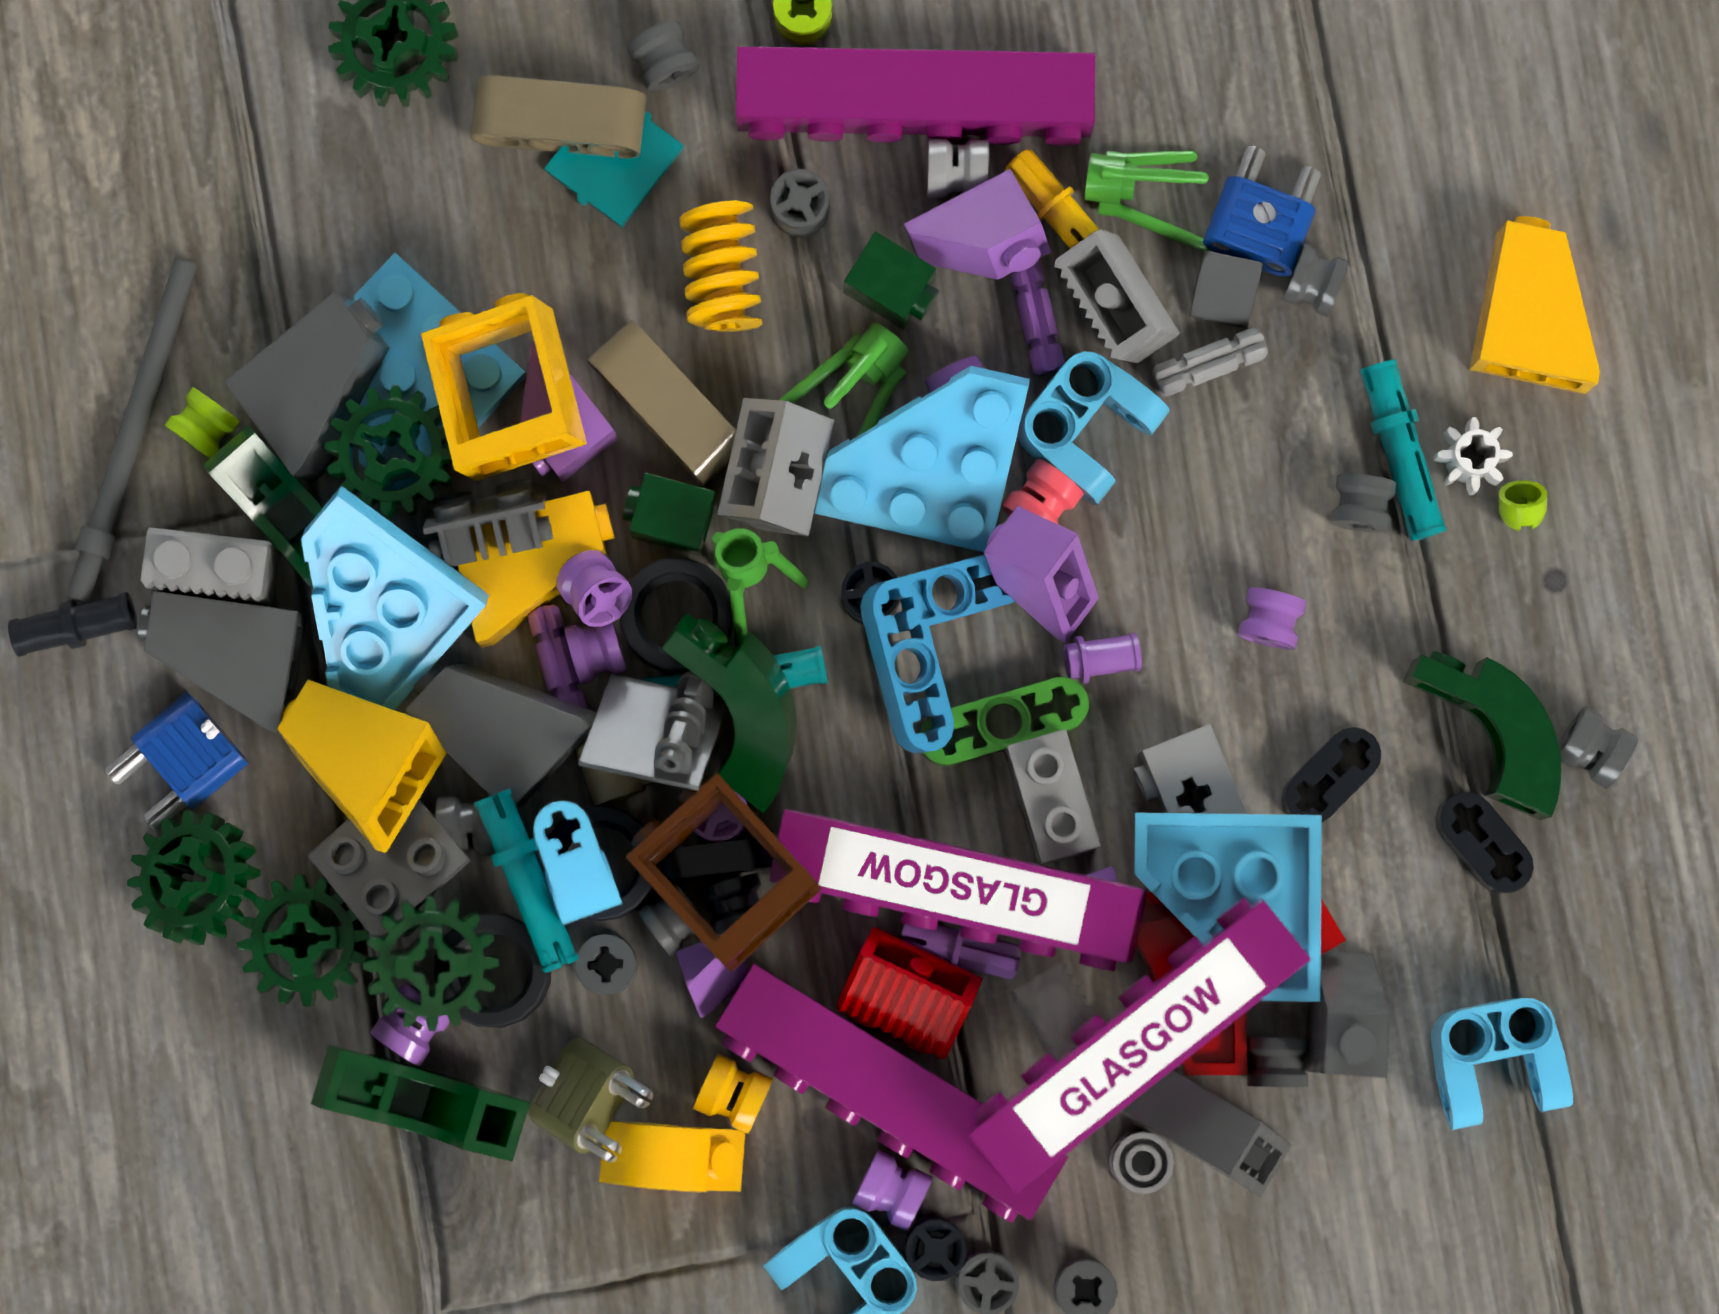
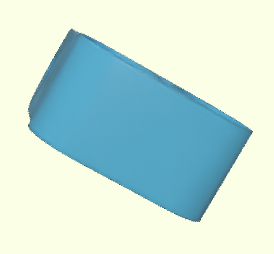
[1017,351,1170,506]
[534,801,622,925]
[1431,998,1573,1130]
[763,1206,917,1314]

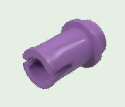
[1063,633,1142,684]

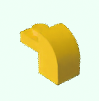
[599,1121,745,1192]

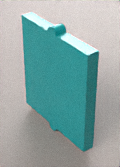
[544,111,685,228]

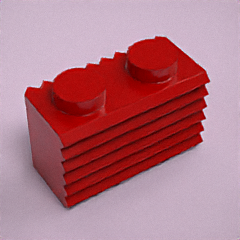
[836,926,983,1059]

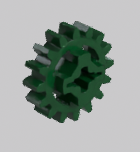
[328,0,459,107]
[324,385,453,519]
[127,811,261,945]
[236,874,370,1007]
[363,895,499,1032]

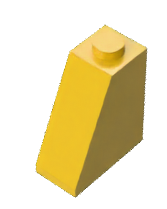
[1469,216,1600,394]
[458,490,615,648]
[277,680,447,853]

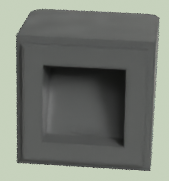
[1189,251,1263,329]

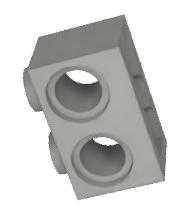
[1004,729,1101,865]

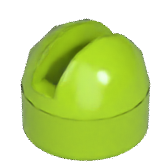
[1499,480,1547,531]

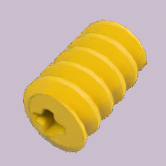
[679,200,763,332]

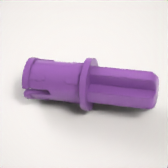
[901,924,1022,979]

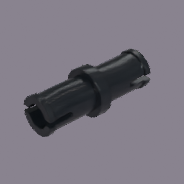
[8,592,137,657]

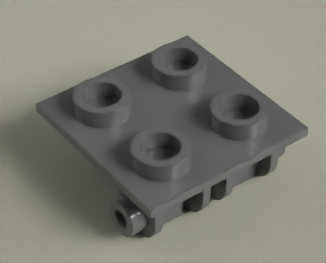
[423,479,553,567]
[579,670,727,791]
[307,799,471,937]

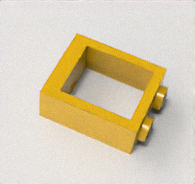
[421,293,587,481]

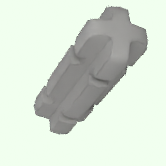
[1152,327,1268,397]

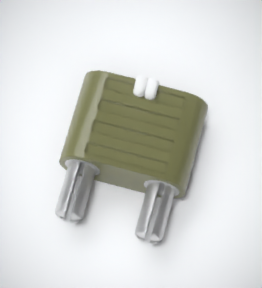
[529,1038,653,1162]

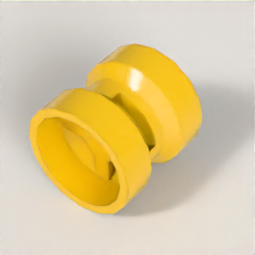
[693,1053,774,1134]

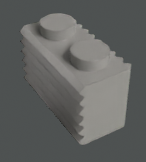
[1054,229,1180,363]
[140,527,279,607]

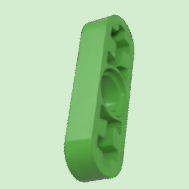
[920,677,1089,767]

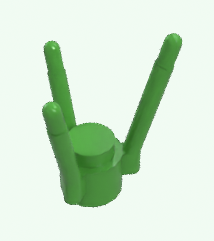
[1085,150,1211,252]
[779,323,909,437]
[712,528,809,647]

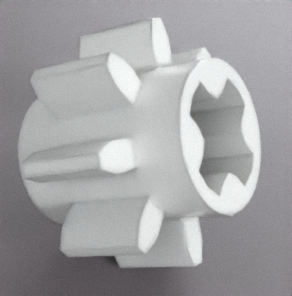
[1433,417,1513,495]

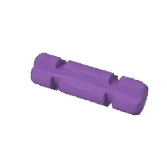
[1010,260,1065,375]
[527,605,588,709]

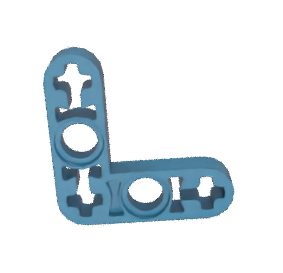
[861,554,1014,753]

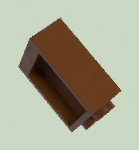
[626,773,822,972]

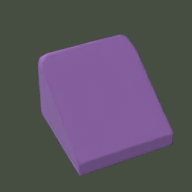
[676,935,749,1018]

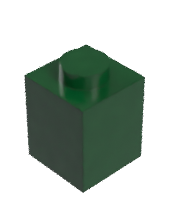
[843,231,940,330]
[622,473,717,557]

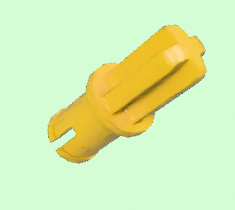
[1005,149,1100,249]

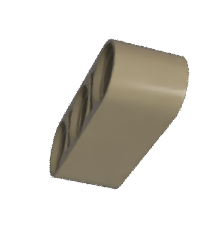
[470,75,647,159]
[587,320,736,486]

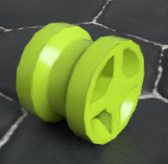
[773,0,832,46]
[164,387,241,459]

